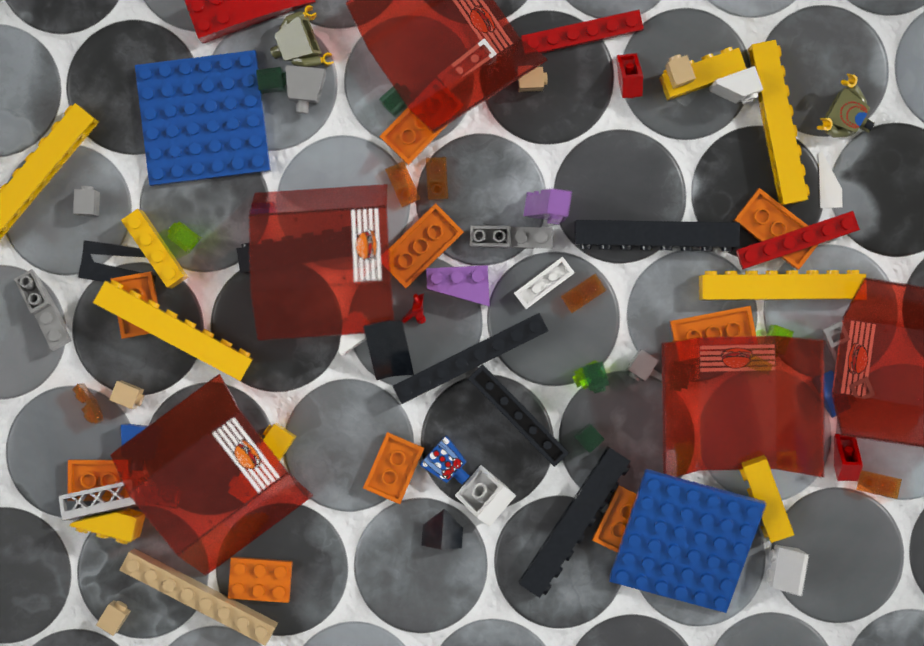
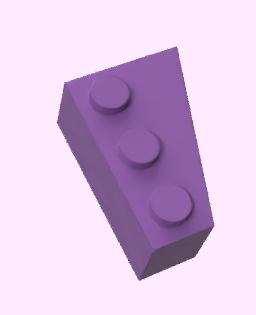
[523,188,571,225]
[426,265,490,307]

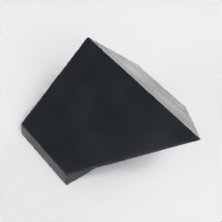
[421,509,463,550]

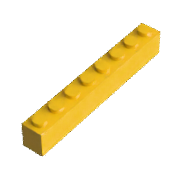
[748,40,810,206]
[0,103,99,240]
[699,270,866,300]
[93,279,253,381]

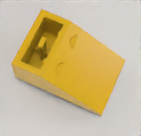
[70,508,146,544]

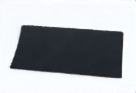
[78,240,156,284]
[363,320,414,380]

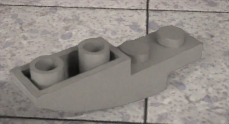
[470,226,553,249]
[14,269,72,351]

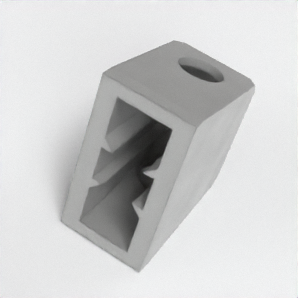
[286,65,326,114]

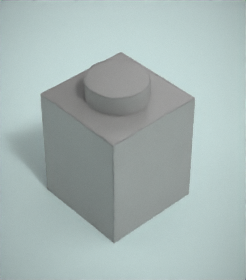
[73,186,100,216]
[626,349,659,382]

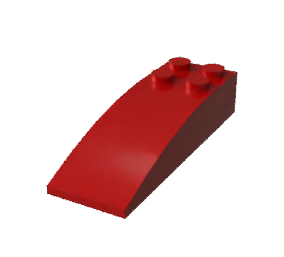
[184,0,316,44]

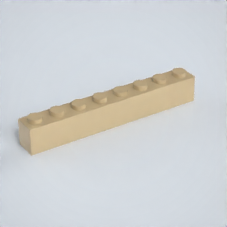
[119,548,278,646]

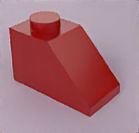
[617,53,643,98]
[834,434,863,481]

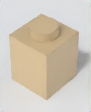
[665,54,696,89]
[518,67,547,92]
[109,380,144,409]
[96,601,131,636]

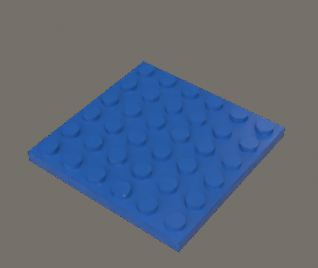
[135,50,271,186]
[609,469,766,613]

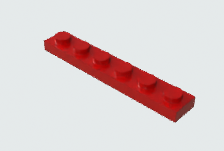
[521,10,644,57]
[736,211,860,269]

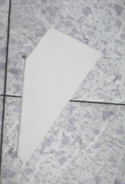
[818,153,843,208]

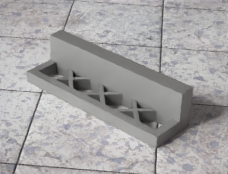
[59,480,145,520]

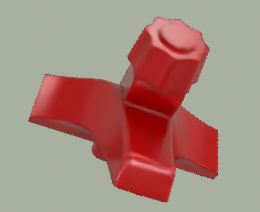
[401,293,426,324]

